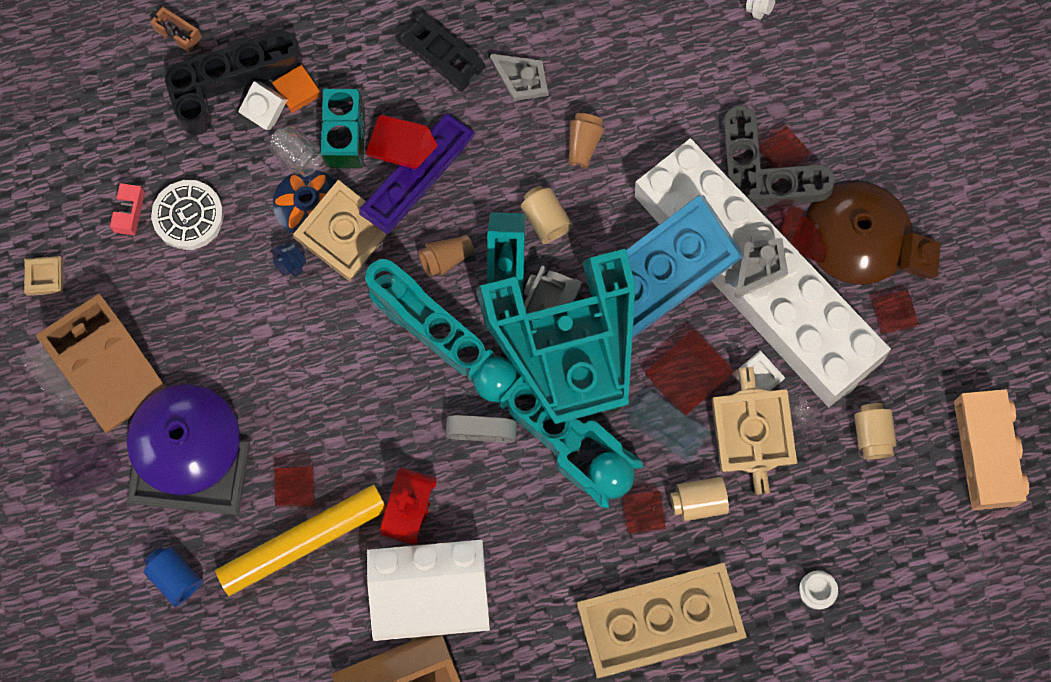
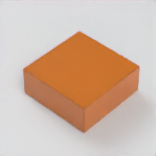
[272,65,321,113]

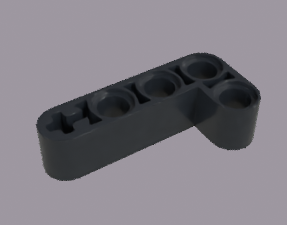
[165,31,303,135]

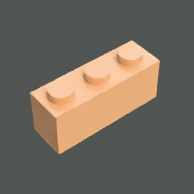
[954,389,1029,510]

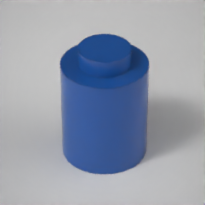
[143,547,203,607]

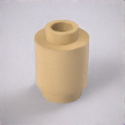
[854,403,897,460]

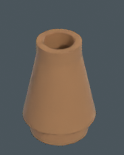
[568,113,604,168]
[418,234,475,277]

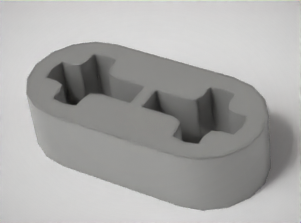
[445,415,517,443]

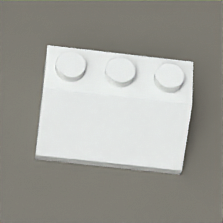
[367,540,490,641]

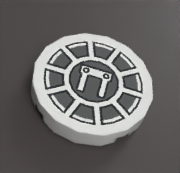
[151,180,224,250]

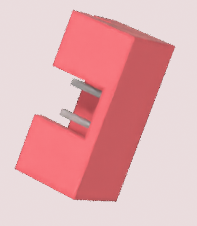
[110,183,145,236]

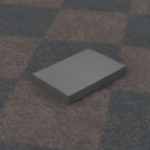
[126,433,251,516]

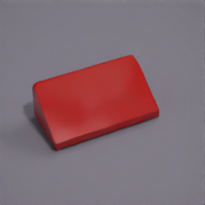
[366,115,438,170]

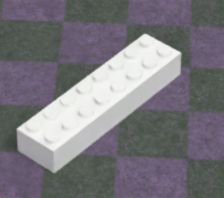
[635,138,891,408]

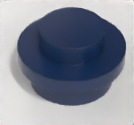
[273,242,306,277]

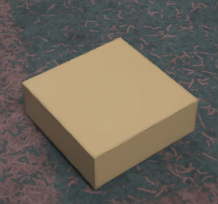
[24,256,63,296]

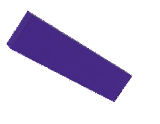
[359,113,475,234]

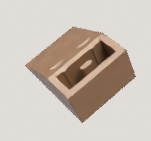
[36,293,166,434]

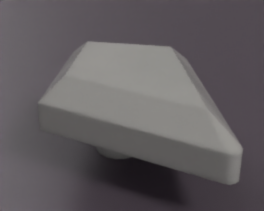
[490,54,548,101]
[735,238,788,298]

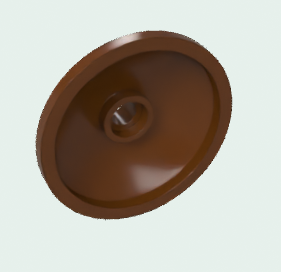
[805,182,913,285]

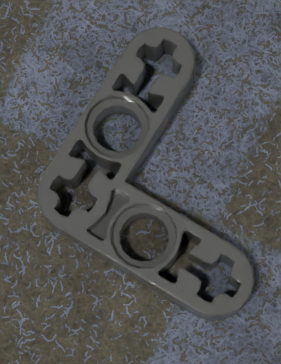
[724,106,835,207]

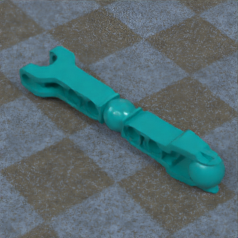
[365,259,644,509]

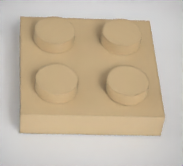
[293,180,388,282]

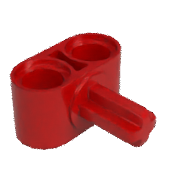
[380,467,437,546]

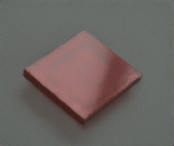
[645,329,734,417]

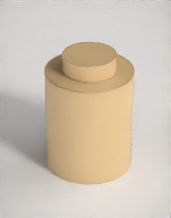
[521,186,573,244]
[670,476,729,522]

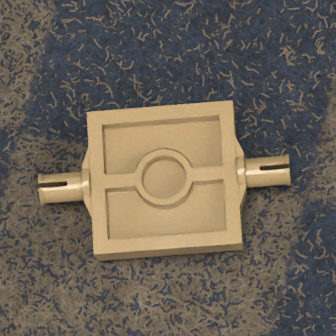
[711,367,797,495]

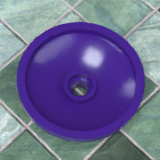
[127,384,240,495]

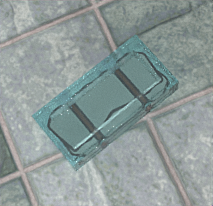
[628,391,710,463]

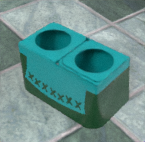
[321,89,365,168]

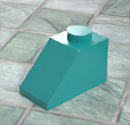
[487,212,526,298]

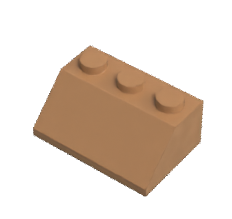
[331,635,461,682]

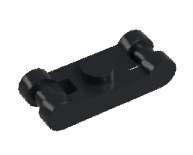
[395,12,486,92]

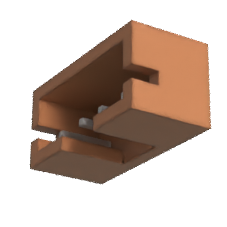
[150,6,202,53]

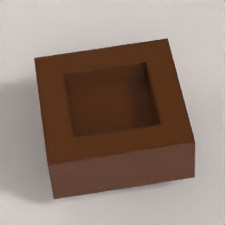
[900,233,941,279]

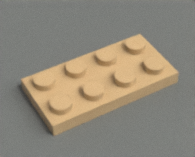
[576,563,747,679]

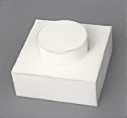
[238,81,288,130]

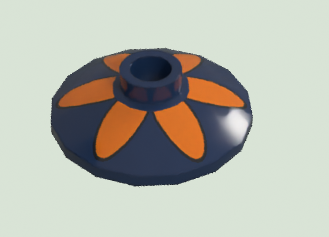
[273,169,336,233]

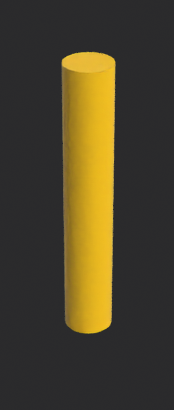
[215,484,386,597]

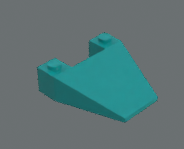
[476,249,635,424]

